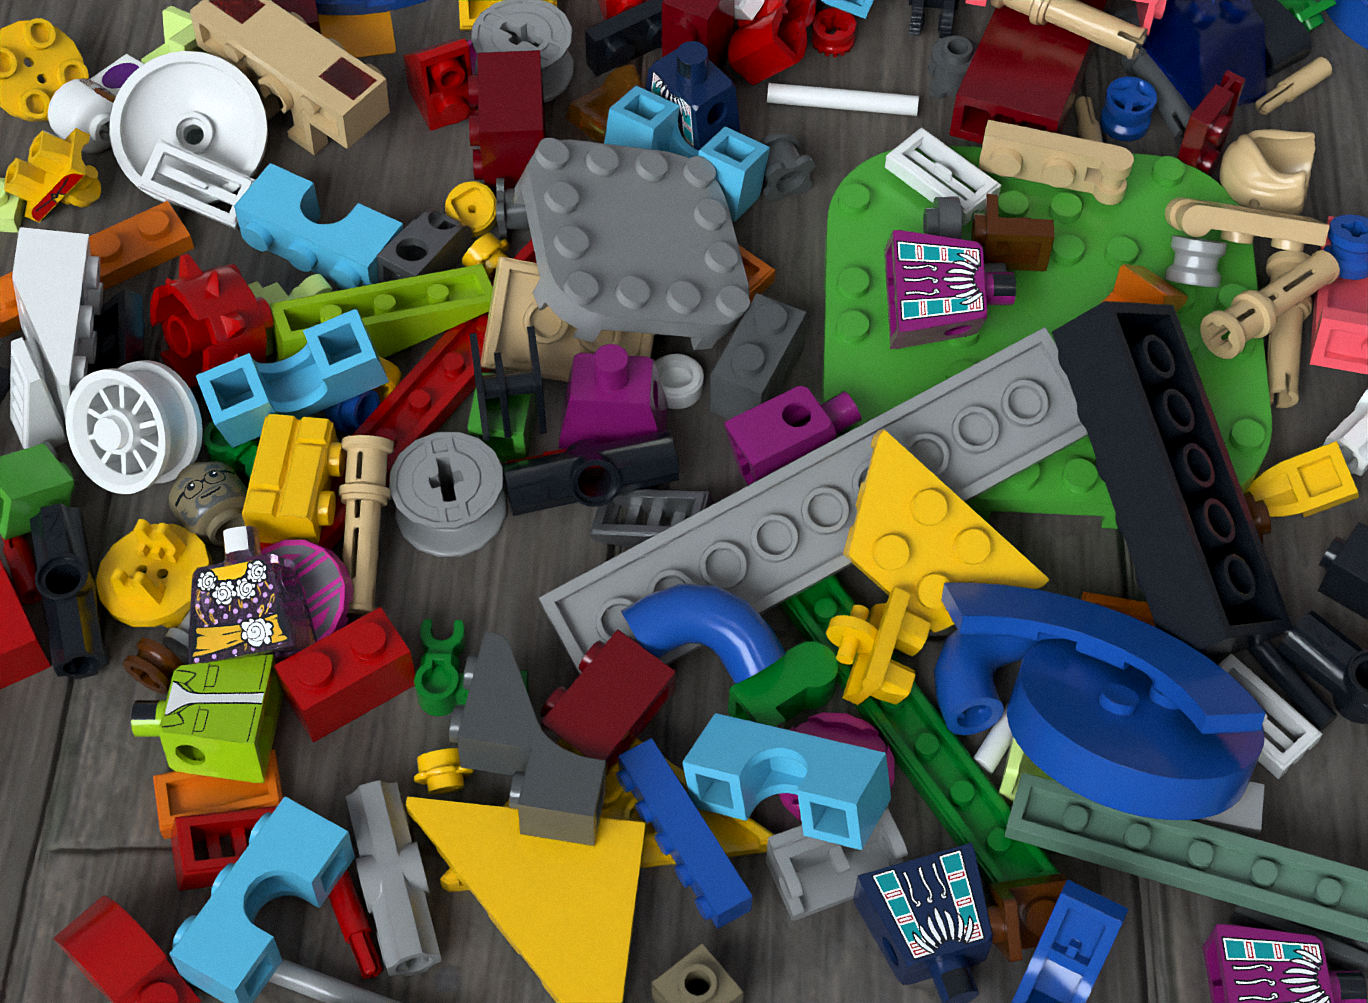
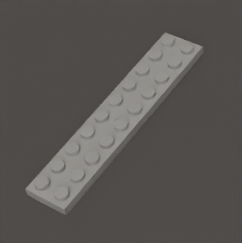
[539,327,1088,675]

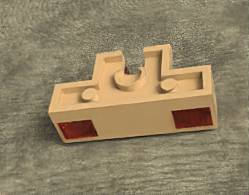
[190,0,390,156]

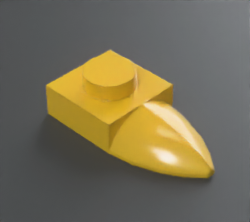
[1246,441,1359,518]

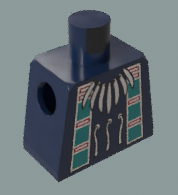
[645,41,740,150]
[853,843,992,1003]

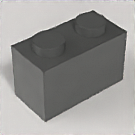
[709,293,807,419]

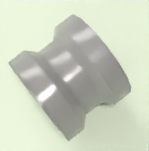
[1165,235,1227,287]

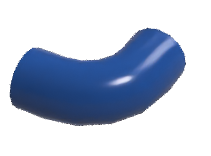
[621,583,786,683]
[933,629,1041,735]

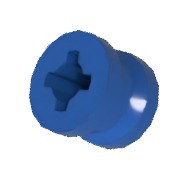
[1100,76,1157,142]
[1323,214,1368,280]

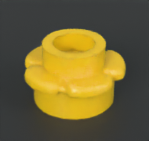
[462,232,509,281]
[414,748,474,794]

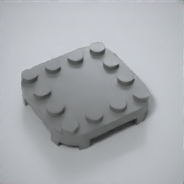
[514,138,750,351]

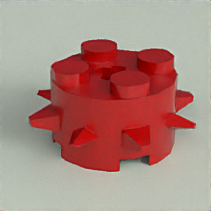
[150,253,273,388]

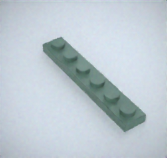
[1005,772,1368,943]

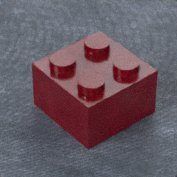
[468,50,546,197]

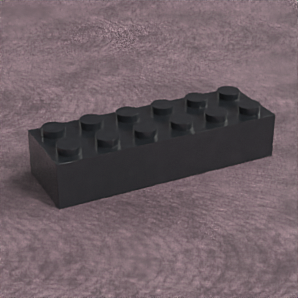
[1052,301,1294,657]

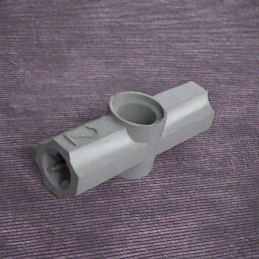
[345,780,442,977]

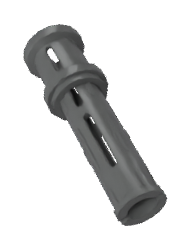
[1112,7,1194,144]

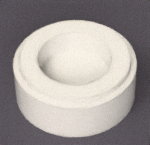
[655,354,704,409]

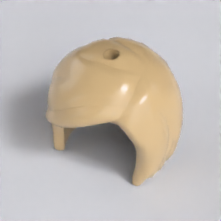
[1219,129,1316,215]

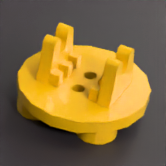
[0,18,89,122]
[95,519,213,628]

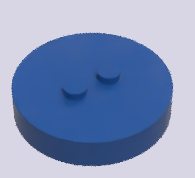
[1007,639,1265,820]

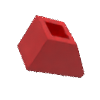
[403,38,476,131]

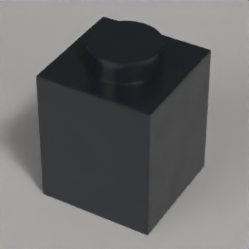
[1317,522,1368,620]

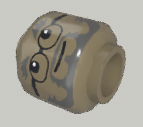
[168,461,247,546]

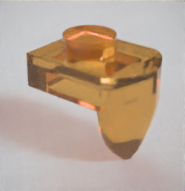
[566,64,642,144]

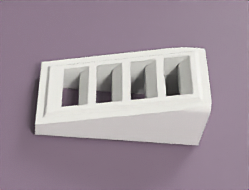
[10,337,68,449]

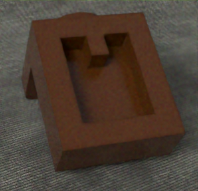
[971,194,1054,271]
[986,873,1069,962]

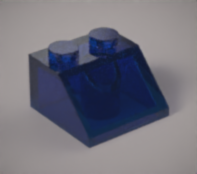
[1141,0,1266,110]

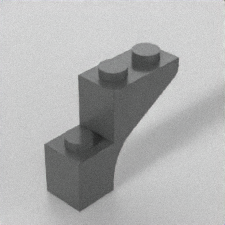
[449,632,606,846]

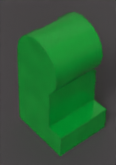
[728,641,839,729]

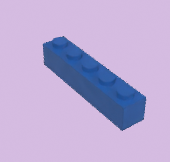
[616,738,753,929]

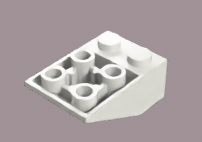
[12,227,103,428]

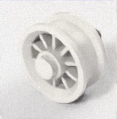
[66,360,203,494]

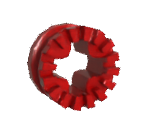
[811,8,857,58]

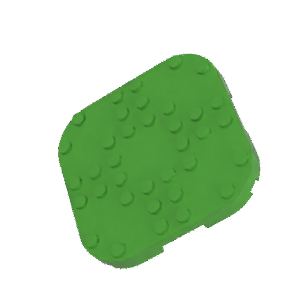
[821,146,1272,529]

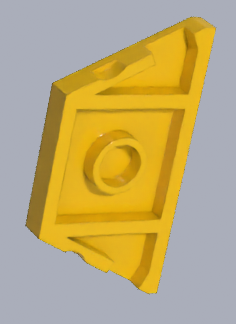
[843,429,1049,633]

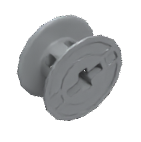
[471,0,574,103]
[389,432,507,557]

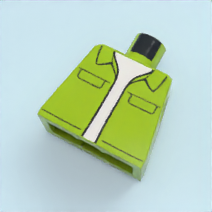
[131,655,283,783]

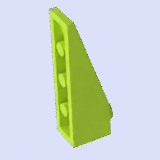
[270,264,493,362]

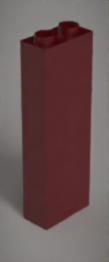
[949,0,1114,144]

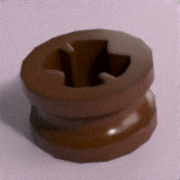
[122,638,184,694]

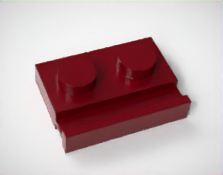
[1177,70,1246,177]

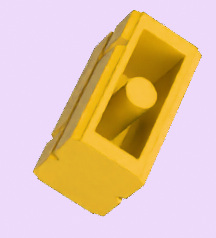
[242,414,346,544]

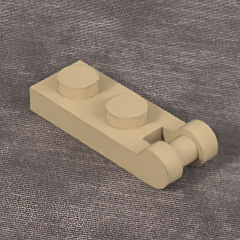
[978,120,1134,205]
[1165,197,1330,252]

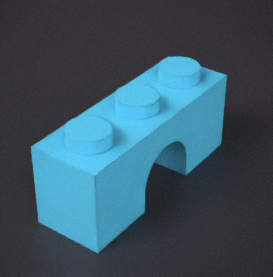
[604,86,770,222]
[234,163,404,290]
[196,309,389,448]
[683,713,891,850]
[169,797,355,1003]

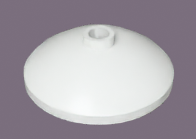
[109,51,268,207]

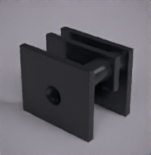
[469,326,547,441]

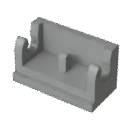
[766,805,908,922]

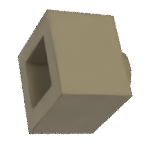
[652,944,744,1003]

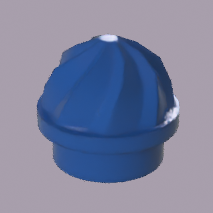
[322,390,380,435]

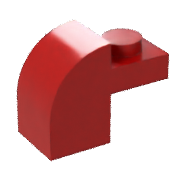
[53,895,201,1003]

